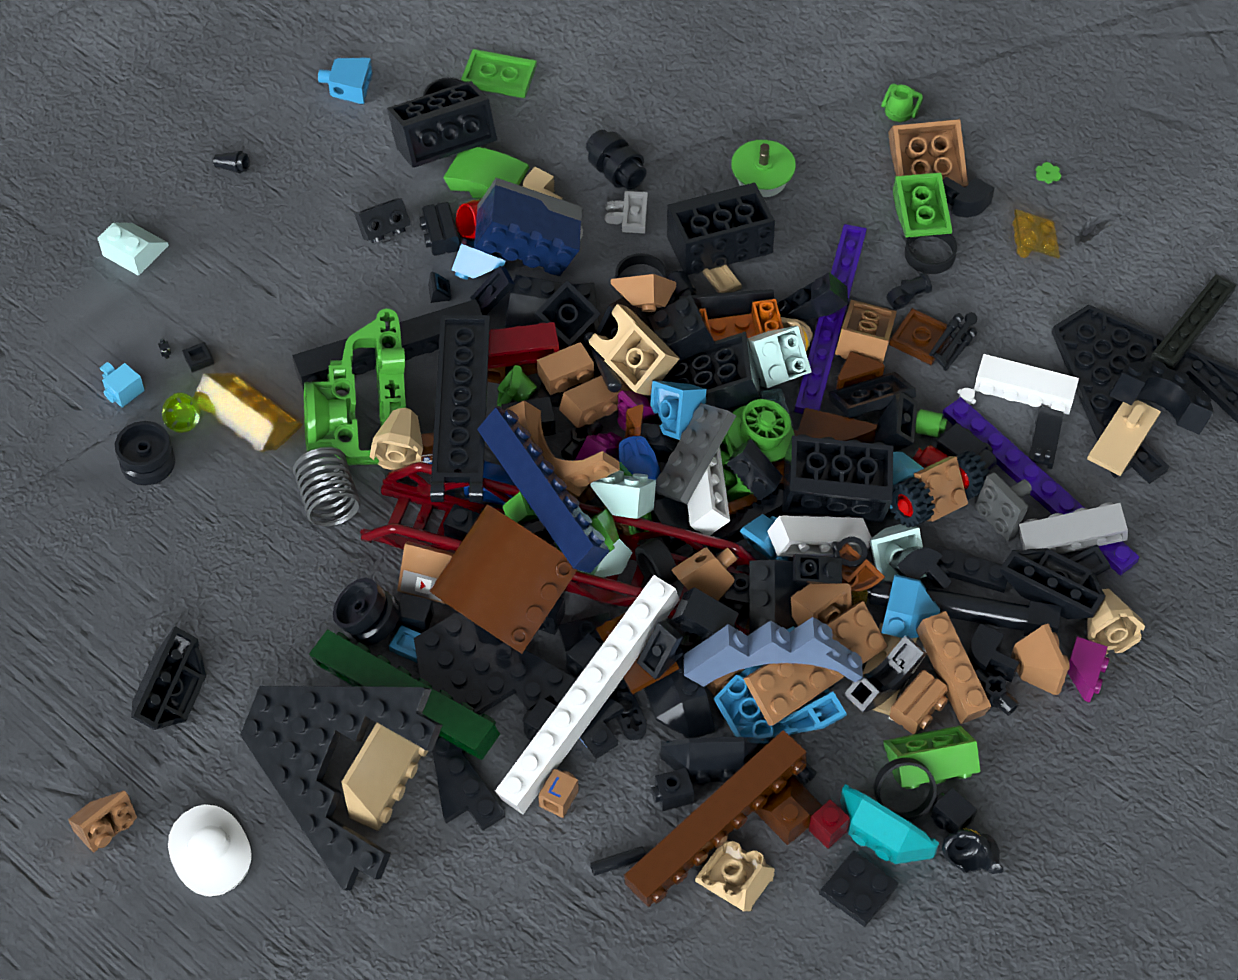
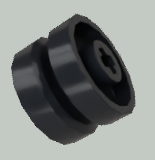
[114,421,175,486]
[333,577,401,646]

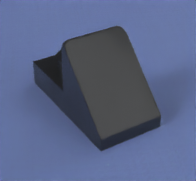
[637,620,684,680]

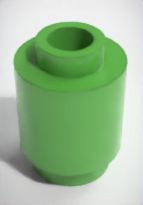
[915,409,947,438]

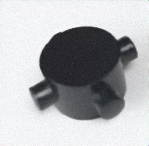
[158,339,171,359]

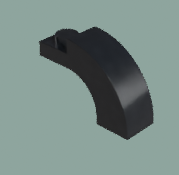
[844,636,927,712]

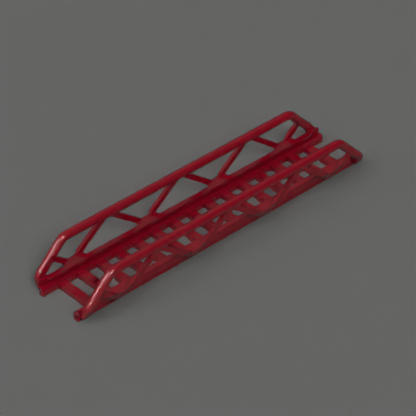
[360,462,757,636]

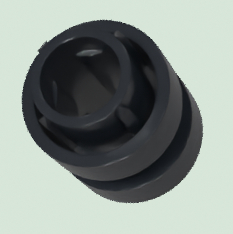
[586,129,647,190]

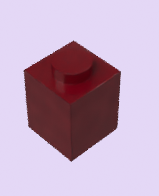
[809,800,850,849]

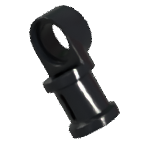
[886,273,932,310]

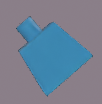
[318,58,372,104]

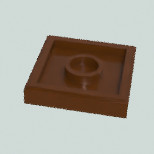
[889,308,954,365]

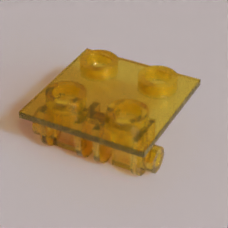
[1012,209,1060,259]

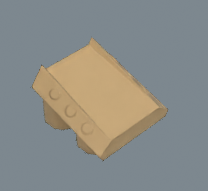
[695,840,775,911]

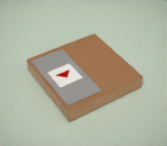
[397,541,454,604]

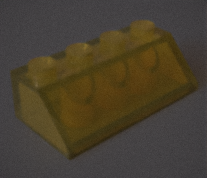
[192,373,303,452]

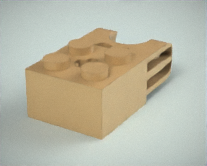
[589,304,680,396]

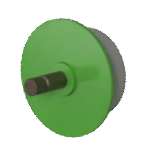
[731,140,796,197]

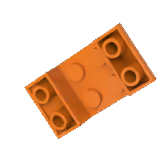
[700,299,783,341]

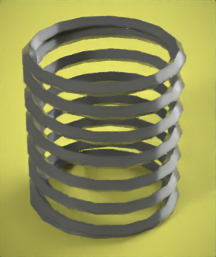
[292,447,361,526]

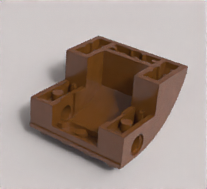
[429,504,577,654]

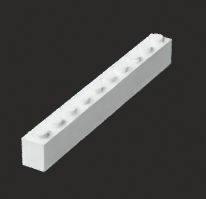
[495,575,680,814]

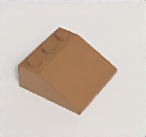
[888,119,968,187]

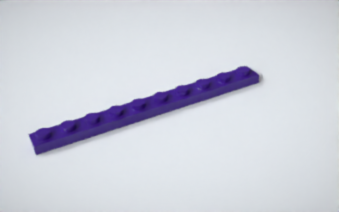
[794,224,867,414]
[943,397,1140,576]

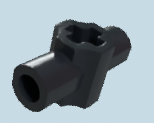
[561,420,602,461]
[975,668,1019,716]

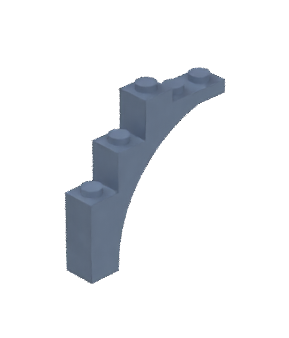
[684,617,863,686]

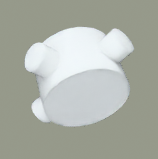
[957,388,976,405]

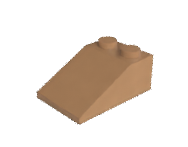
[835,300,897,363]

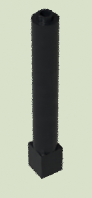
[866,580,1061,636]

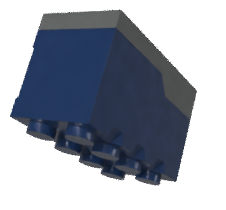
[474,178,583,277]

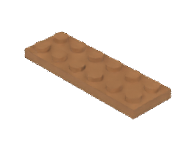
[744,601,888,726]

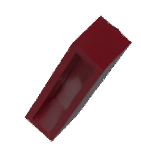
[488,322,559,369]

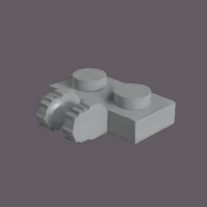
[604,191,648,233]

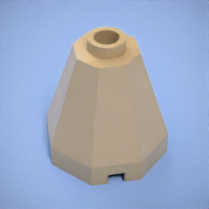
[370,408,423,470]
[1087,589,1145,654]

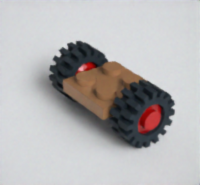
[890,451,990,527]

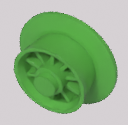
[727,399,794,462]

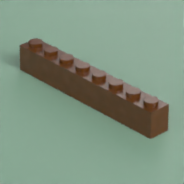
[624,730,806,907]

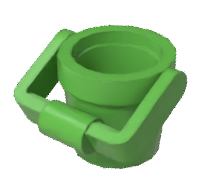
[881,84,923,122]
[497,365,537,407]

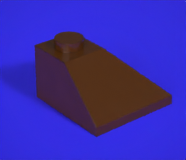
[754,775,823,845]

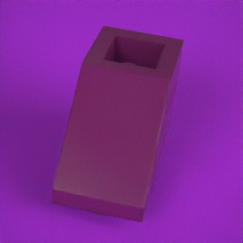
[617,390,656,431]
[575,432,622,461]
[1067,637,1110,702]

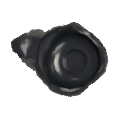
[942,829,1004,874]

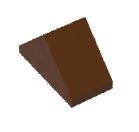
[836,351,885,390]

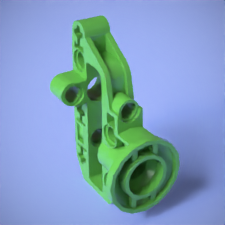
[304,308,406,465]

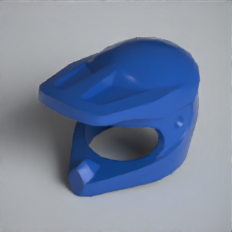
[619,436,661,480]

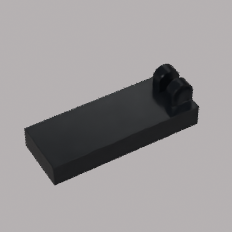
[1029,406,1064,469]

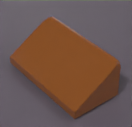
[625,404,644,439]

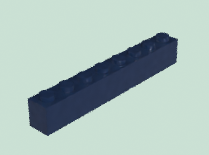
[477,407,610,573]

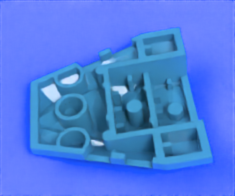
[713,626,847,739]

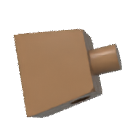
[672,547,737,601]

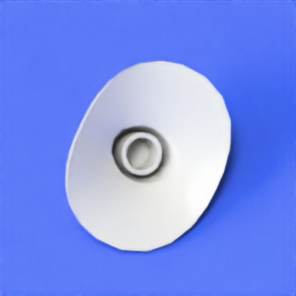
[168,805,252,896]

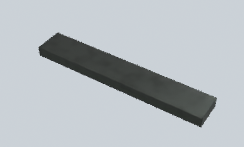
[1150,274,1236,370]

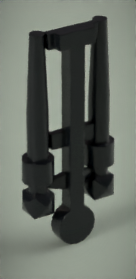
[929,312,977,371]

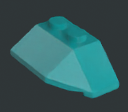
[840,784,939,864]

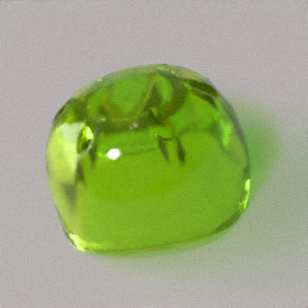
[161,393,202,433]

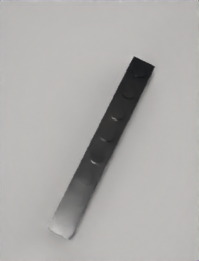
[292,299,482,391]

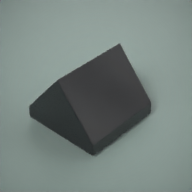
[428,271,452,303]

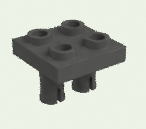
[975,472,1032,541]

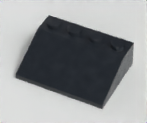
[662,331,761,411]

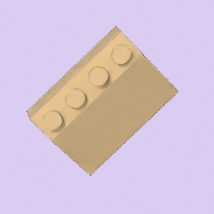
[342,723,428,831]

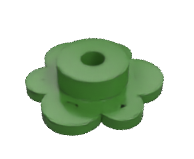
[1036,162,1061,184]

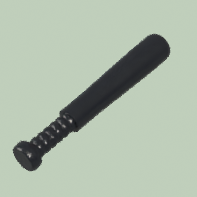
[583,332,622,393]

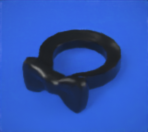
[831,536,868,568]

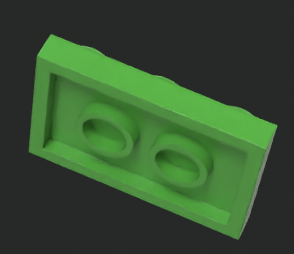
[461,49,536,98]

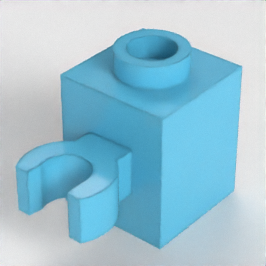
[100,362,145,408]

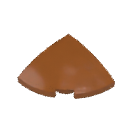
[839,543,885,593]

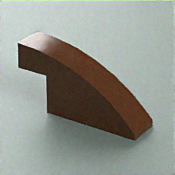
[793,408,877,444]

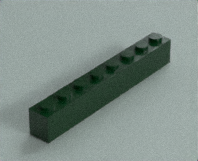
[309,629,500,760]

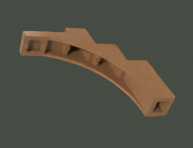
[506,400,620,498]

